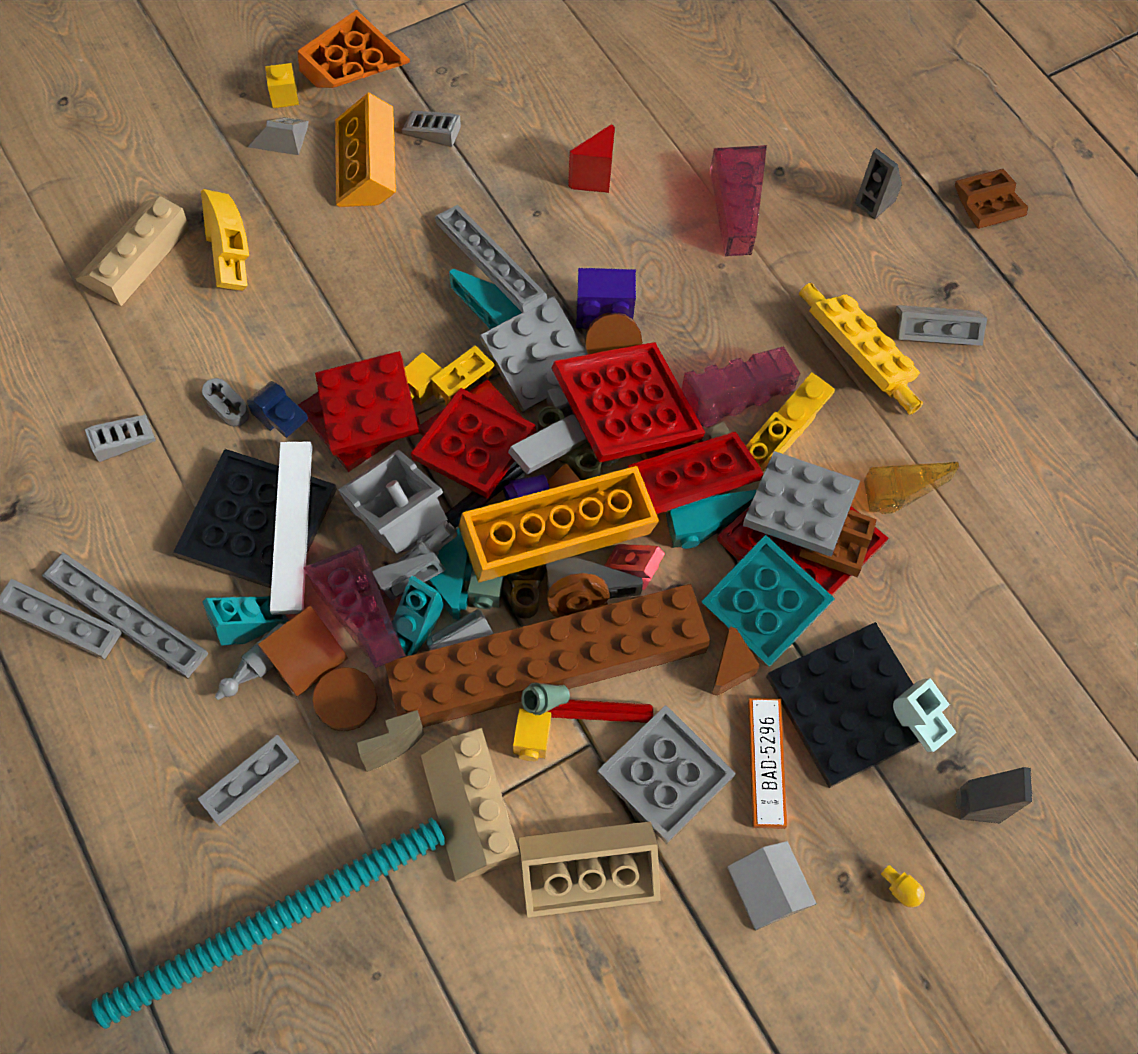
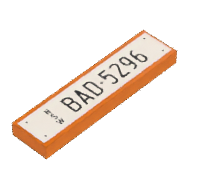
[748,698,787,829]

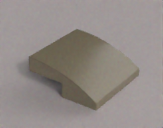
[356,710,424,772]

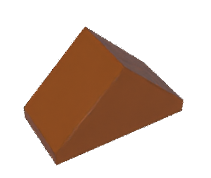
[712,627,760,696]

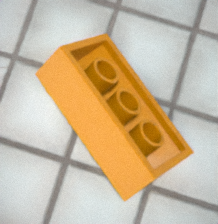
[335,92,396,207]

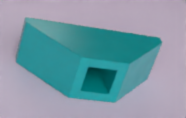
[427,528,473,620]
[381,576,444,660]
[202,596,289,646]

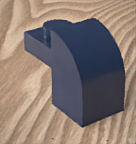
[247,381,308,438]

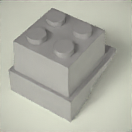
[338,450,448,554]

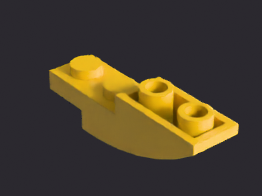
[201,189,249,291]
[746,372,835,472]

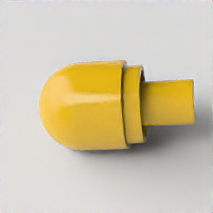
[881,864,925,908]

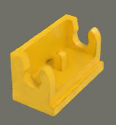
[431,345,494,406]

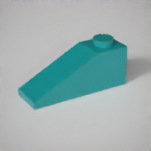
[449,269,522,330]
[666,489,757,549]

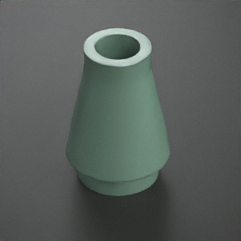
[521,683,570,715]

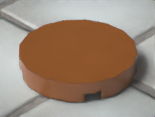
[585,312,643,354]
[547,573,610,618]
[312,667,378,731]

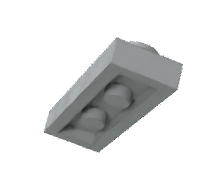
[198,735,299,826]

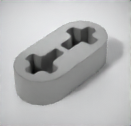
[202,378,249,427]

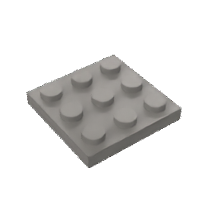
[479,296,588,412]
[743,451,860,557]
[597,705,736,844]

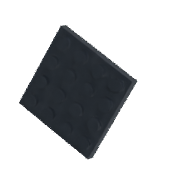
[173,449,337,588]
[766,622,920,788]

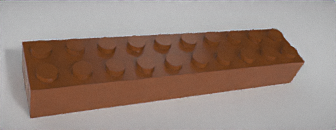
[384,584,710,728]

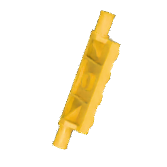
[799,283,923,415]

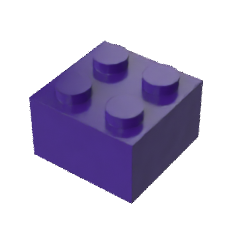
[576,268,636,330]

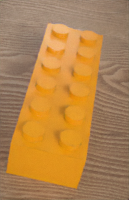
[458,466,659,583]

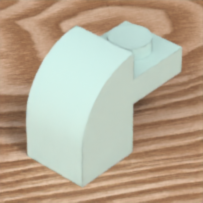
[893,678,957,752]

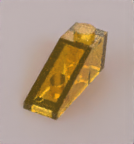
[864,462,959,514]

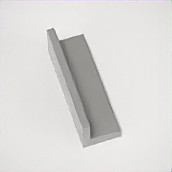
[896,305,987,346]

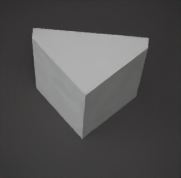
[727,841,817,931]

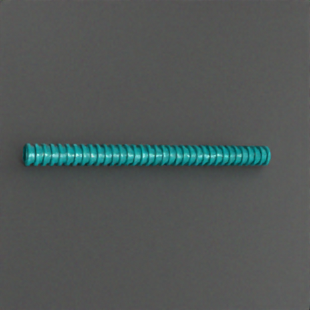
[91,817,445,1029]

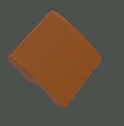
[955,169,1028,229]
[799,509,877,577]
[258,605,348,697]

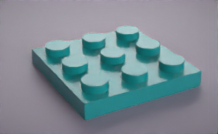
[701,535,835,667]

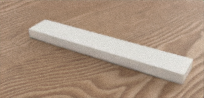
[270,442,312,615]

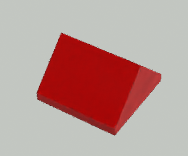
[568,124,615,193]

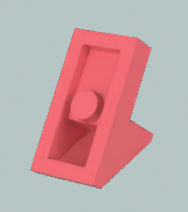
[604,544,665,590]

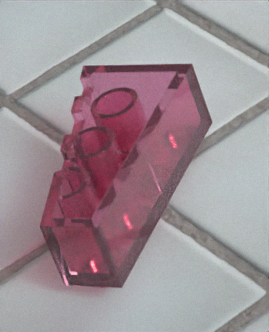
[710,145,767,257]
[682,346,800,427]
[303,544,406,668]

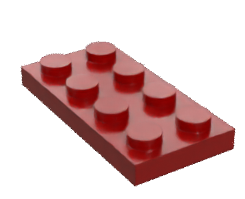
[628,431,763,514]

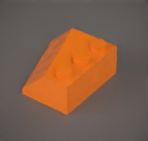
[298,10,410,88]

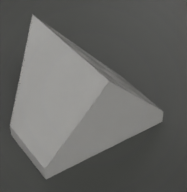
[248,117,309,155]

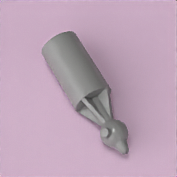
[215,623,283,700]

